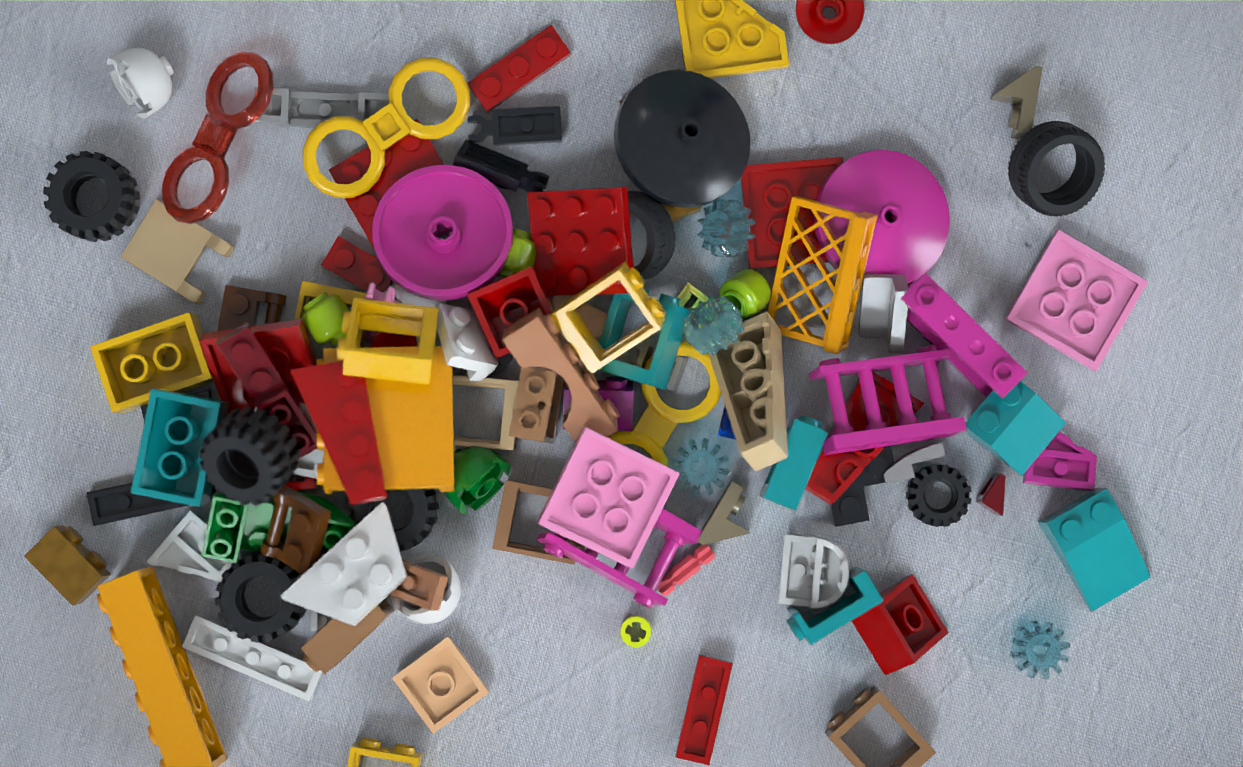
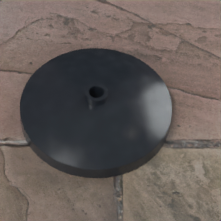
[614,70,750,208]

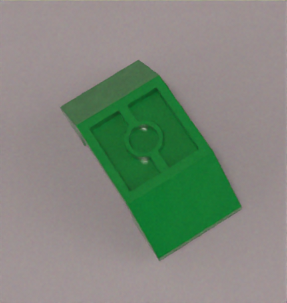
[201,492,355,563]

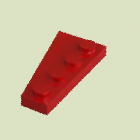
[290,360,387,505]
[805,372,925,504]

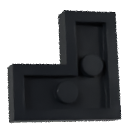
[830,446,894,527]

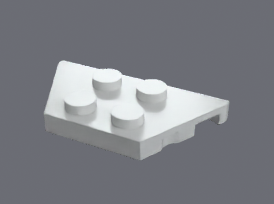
[281,502,407,626]

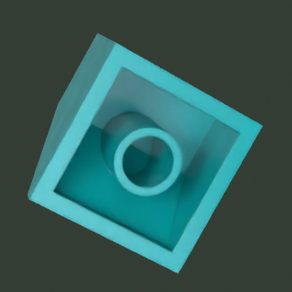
[966,381,1066,477]

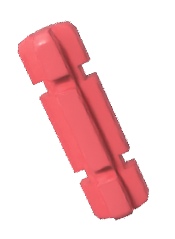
[657,544,715,596]

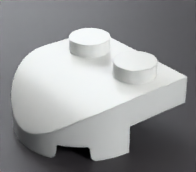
[436,303,499,381]
[778,534,850,608]

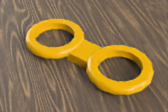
[302,57,470,198]
[607,342,721,467]

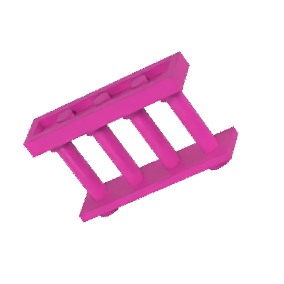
[900,273,1028,398]
[809,345,967,455]
[536,509,702,608]

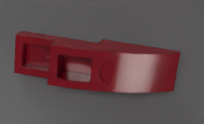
[216,322,317,460]

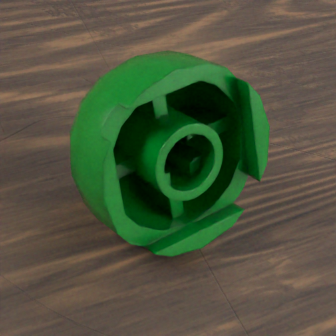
[444,446,511,515]

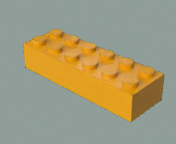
[97,566,227,767]

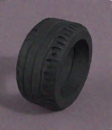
[1008,121,1105,216]
[627,191,676,281]

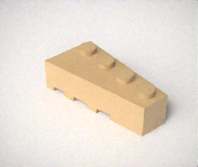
[704,311,788,471]

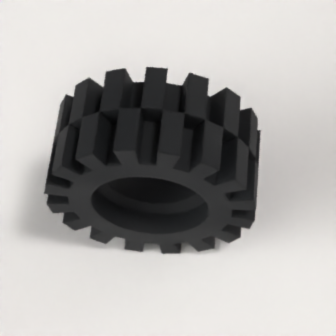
[906,464,972,527]

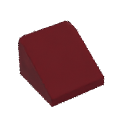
[976,473,1006,516]

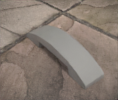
[253,87,388,128]

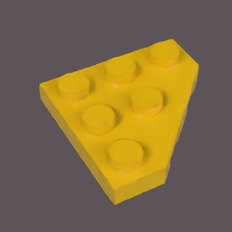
[675,0,789,79]

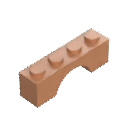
[502,308,620,443]

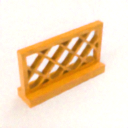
[768,196,878,354]

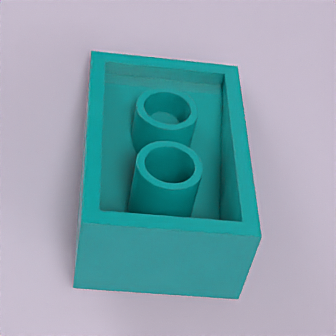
[1038,488,1151,612]

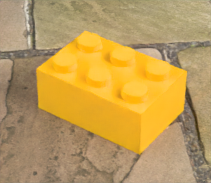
[90,312,214,414]

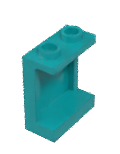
[786,567,883,645]

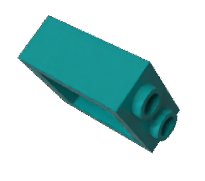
[599,288,690,390]
[759,415,828,511]

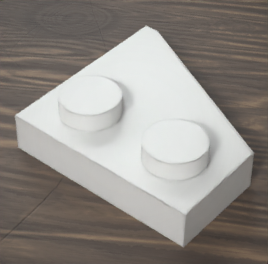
[147,510,245,582]

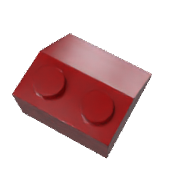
[467,266,561,358]
[852,574,949,675]

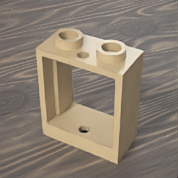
[453,375,519,450]

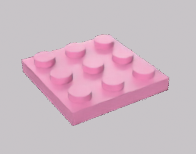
[1004,229,1148,371]
[537,426,680,569]

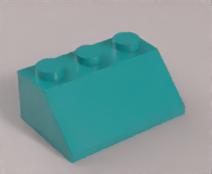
[131,389,229,507]

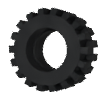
[43,151,140,242]
[199,407,300,506]
[348,488,439,552]
[215,553,306,642]

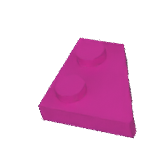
[1023,432,1097,492]

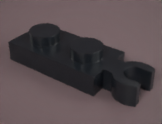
[467,106,562,146]
[453,140,550,193]

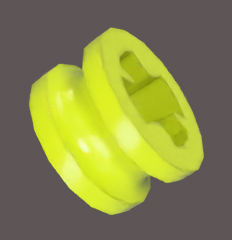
[620,615,651,647]

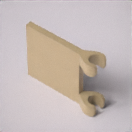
[120,199,235,304]

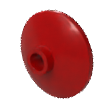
[795,0,865,45]

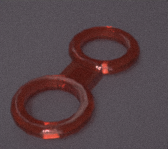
[162,51,274,224]

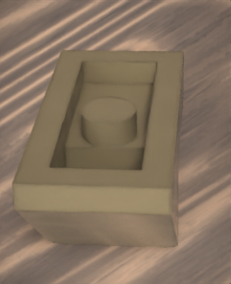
[990,66,1043,139]
[697,481,750,545]

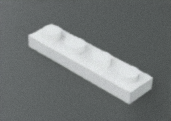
[182,614,323,701]

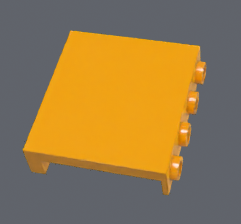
[317,346,454,494]

